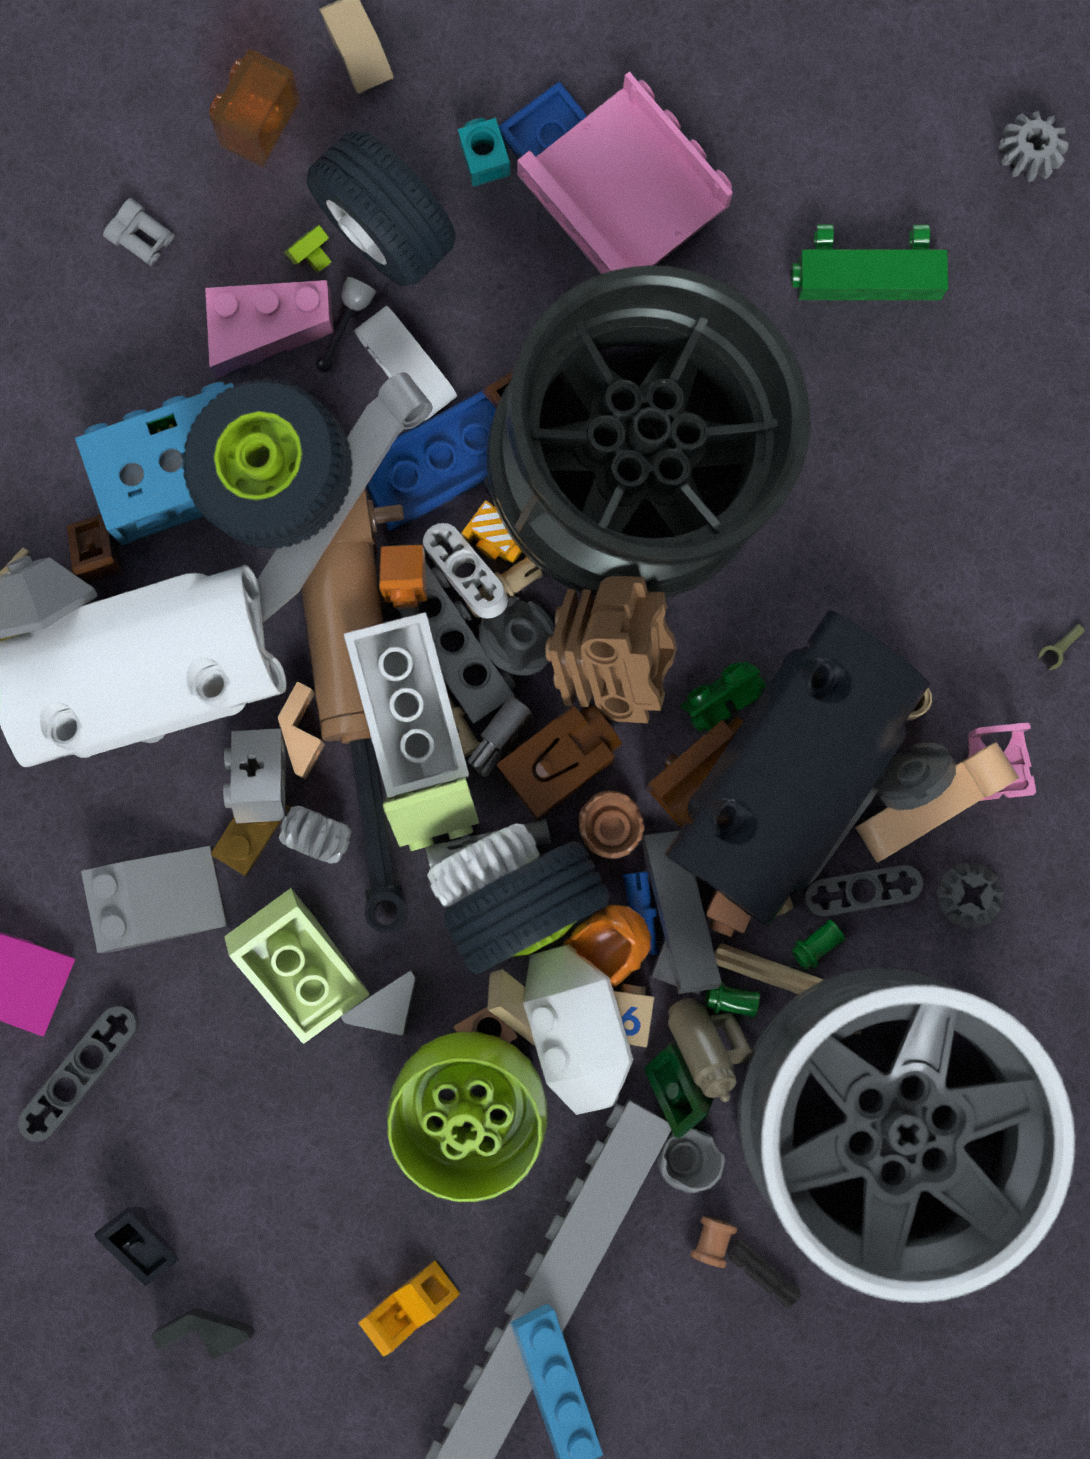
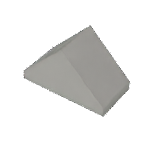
[340,970,417,1036]

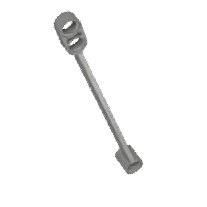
[257,372,433,623]

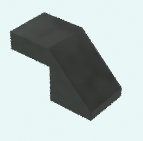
[151,1308,255,1360]

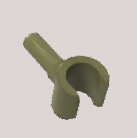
[1037,624,1085,670]

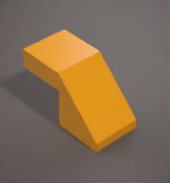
[358,1261,460,1357]

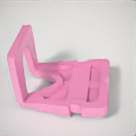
[968,723,1036,801]

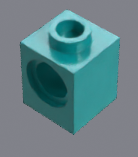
[457,118,510,187]

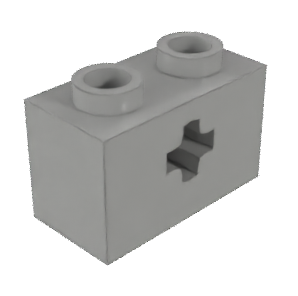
[223,728,286,823]

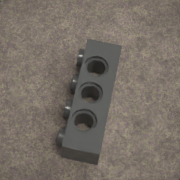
[392,562,517,727]

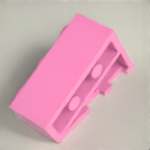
[205,280,334,379]

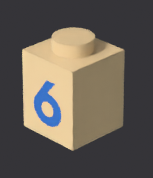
[613,984,654,1047]

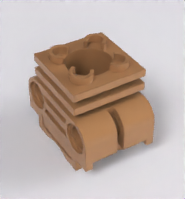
[545,576,677,723]

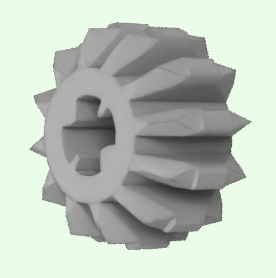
[998,110,1069,183]
[278,806,352,864]

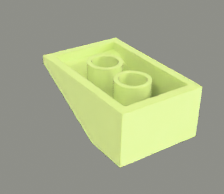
[383,777,479,851]
[224,888,370,1044]

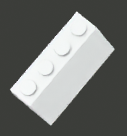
[344,612,469,798]

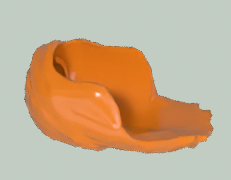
[562,905,651,989]

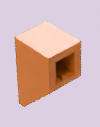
[380,545,427,609]

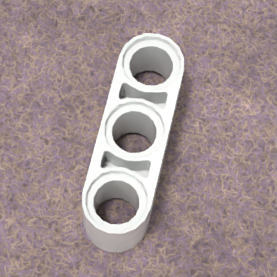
[354,306,457,421]

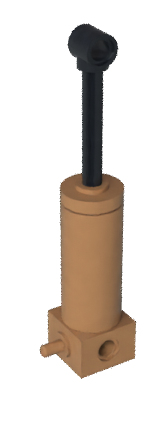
[301,487,408,933]

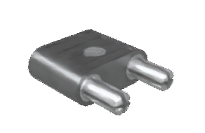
[468,696,536,777]

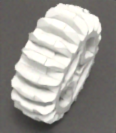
[427,824,539,907]

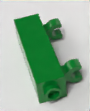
[791,225,948,300]

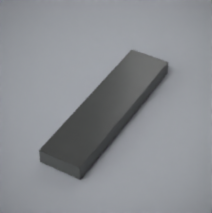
[641,831,722,994]

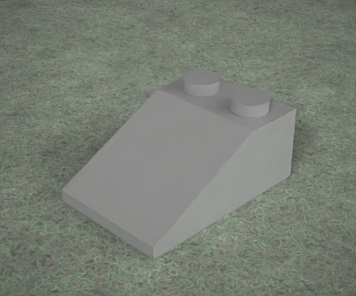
[81,846,227,953]

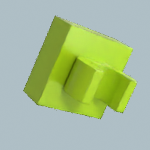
[284,225,331,273]

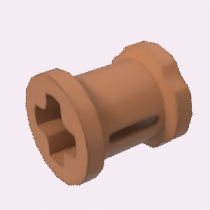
[690,1215,738,1268]

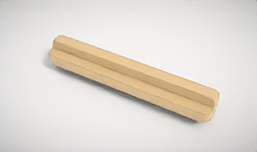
[714,944,824,994]

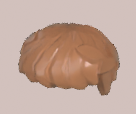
[578,790,644,859]

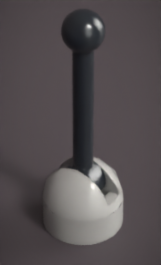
[316,277,376,372]

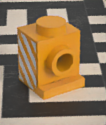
[461,500,522,563]

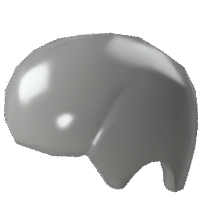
[657,1128,725,1193]

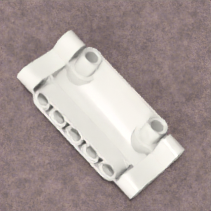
[0,565,286,767]

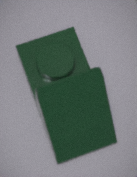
[644,1044,714,1138]

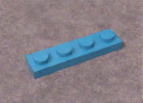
[510,1303,603,1459]

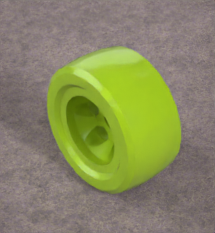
[387,1032,547,1202]

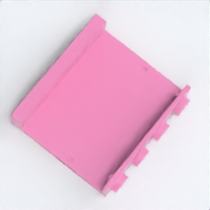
[517,72,733,274]

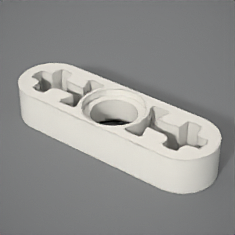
[423,523,508,618]

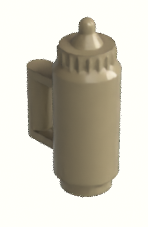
[668,998,753,1102]

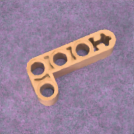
[855,742,1019,862]

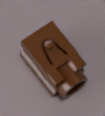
[497,703,623,821]
[645,717,744,828]

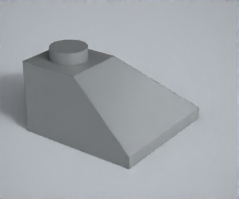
[0,556,97,638]

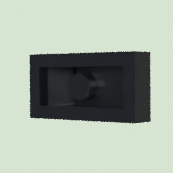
[94,1207,179,1286]

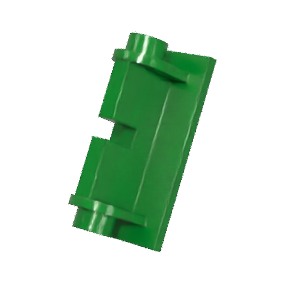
[679,661,766,733]

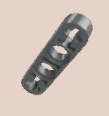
[18,1006,139,1142]

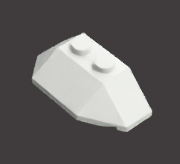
[523,944,633,1115]

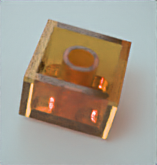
[209,48,300,168]

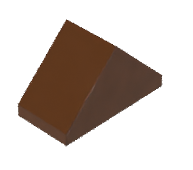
[67,514,125,584]

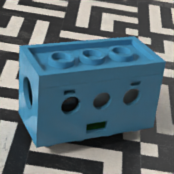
[75,382,234,545]

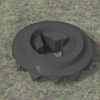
[937,862,1004,928]

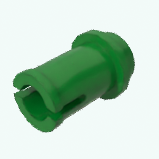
[791,919,845,970]
[705,981,760,1018]

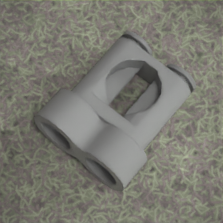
[103,198,175,266]

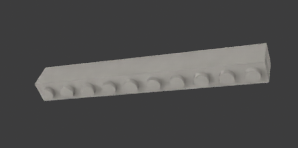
[424,1099,671,1459]

